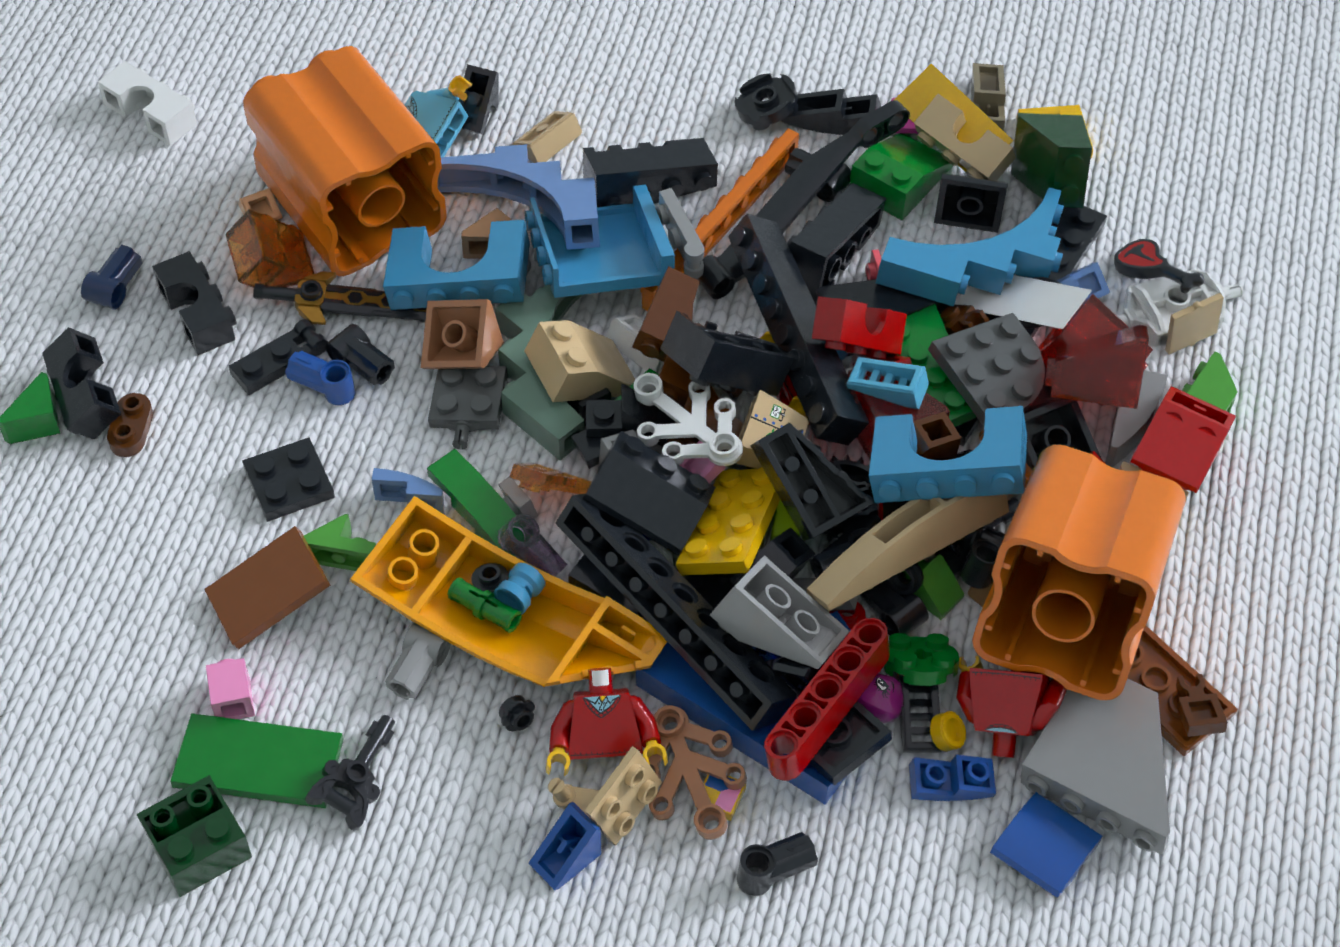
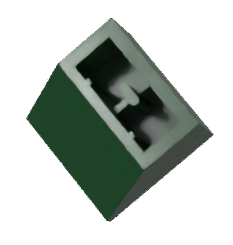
[136,775,252,897]

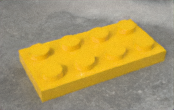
[676,467,780,575]

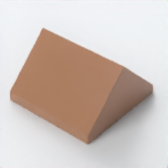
[420,299,504,369]

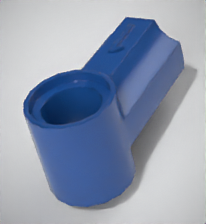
[285,351,356,405]

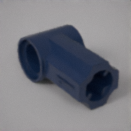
[81,245,143,310]

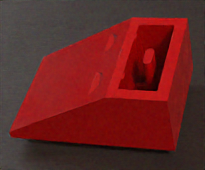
[1130,386,1236,493]

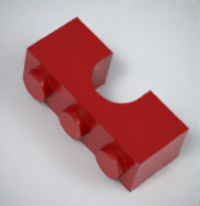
[812,296,907,360]

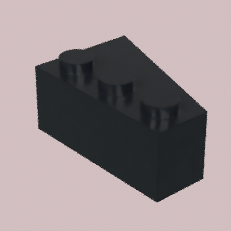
[750,423,875,541]

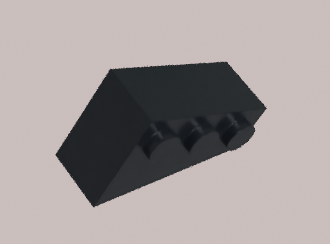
[660,311,795,396]

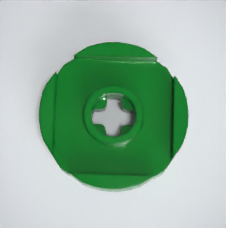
[883,633,959,686]

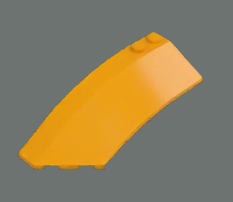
[350,496,667,687]

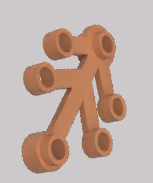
[649,705,747,840]

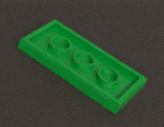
[170,713,344,808]

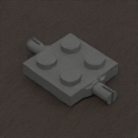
[428,366,508,450]

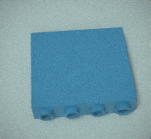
[525,184,675,298]

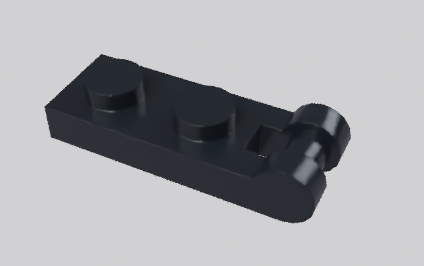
[229,319,328,395]

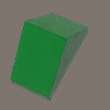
[0,372,61,444]

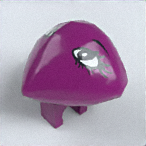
[857,673,903,723]

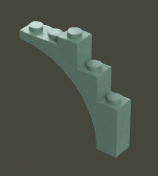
[496,285,585,460]

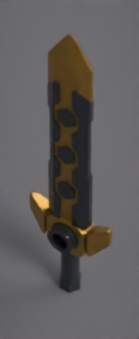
[253,271,427,325]

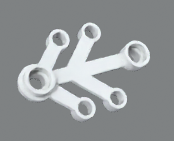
[634,373,743,466]

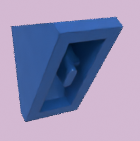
[529,802,601,890]

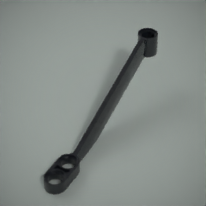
[696,100,910,300]

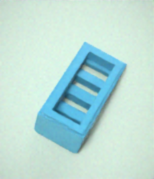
[846,357,929,409]

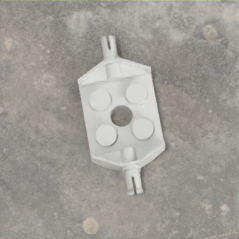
[1104,269,1243,346]

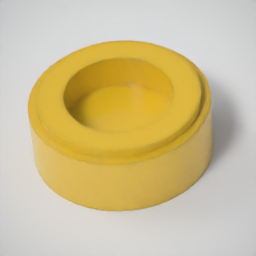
[930,711,966,752]

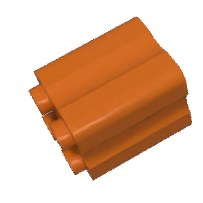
[243,46,447,276]
[972,445,1186,700]

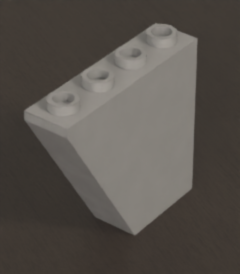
[1021,678,1170,856]

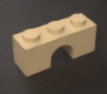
[914,94,1016,181]

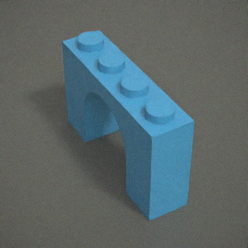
[383,220,530,310]
[869,406,1027,503]

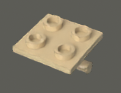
[548,746,662,846]

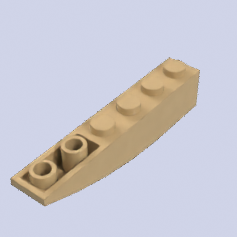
[806,495,1009,611]

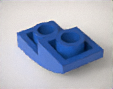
[909,754,996,801]

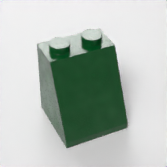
[1010,113,1092,208]

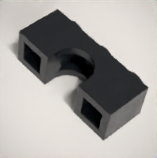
[152,251,237,355]
[42,327,121,439]

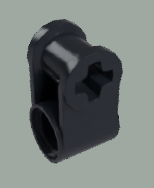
[960,525,1005,589]

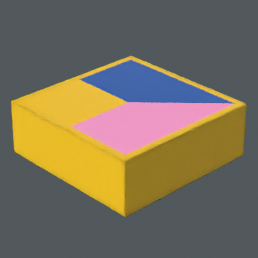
[695,774,746,821]

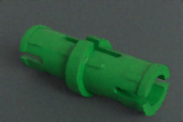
[447,577,522,633]

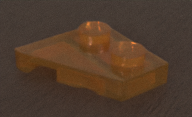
[510,463,592,494]

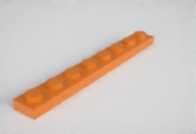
[640,128,799,311]

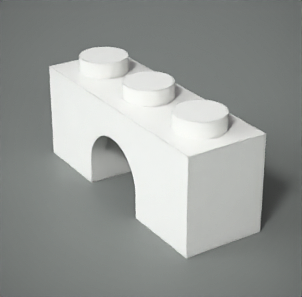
[98,61,197,146]

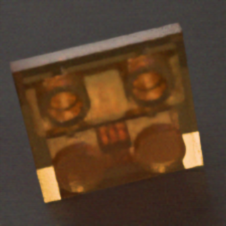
[225,209,314,288]

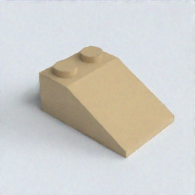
[524,320,635,402]

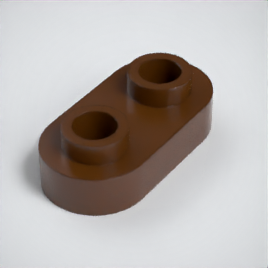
[107,393,153,457]

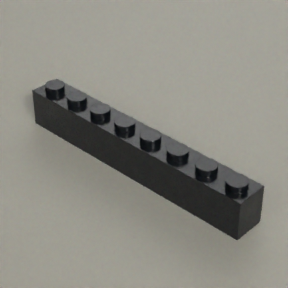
[728,214,869,446]

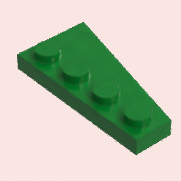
[888,304,976,427]

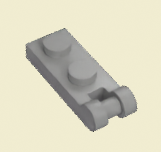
[656,188,705,279]

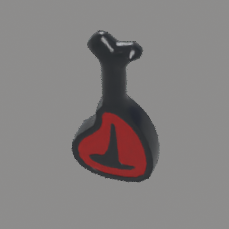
[1114,239,1204,294]

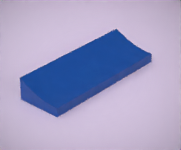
[636,642,847,805]

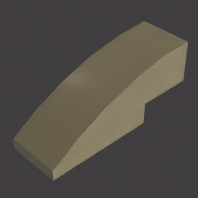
[971,63,1006,131]

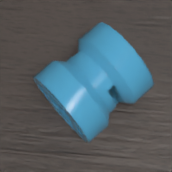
[494,562,546,615]

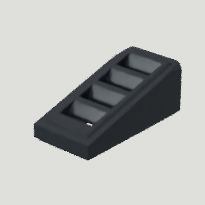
[898,676,942,753]

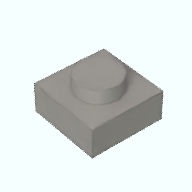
[498,476,538,524]

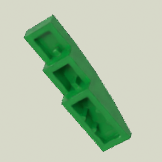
[427,449,550,569]

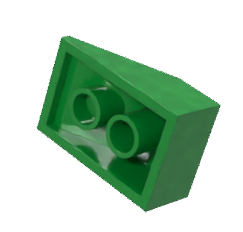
[850,133,953,221]

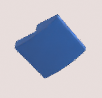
[990,792,1103,898]

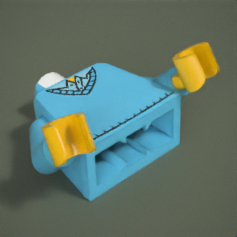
[405,75,472,157]

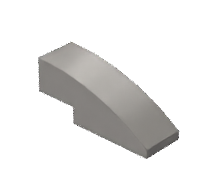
[1105,369,1168,467]

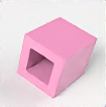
[206,658,255,719]

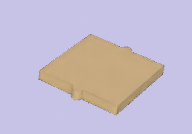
[1165,293,1224,355]

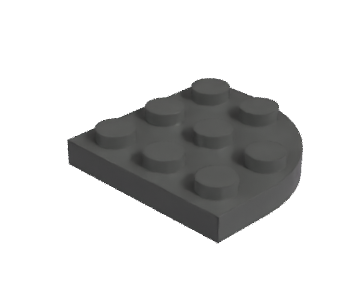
[928,313,1045,426]

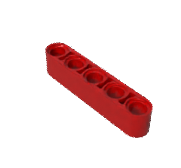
[764,618,890,781]

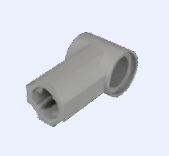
[385,623,451,700]

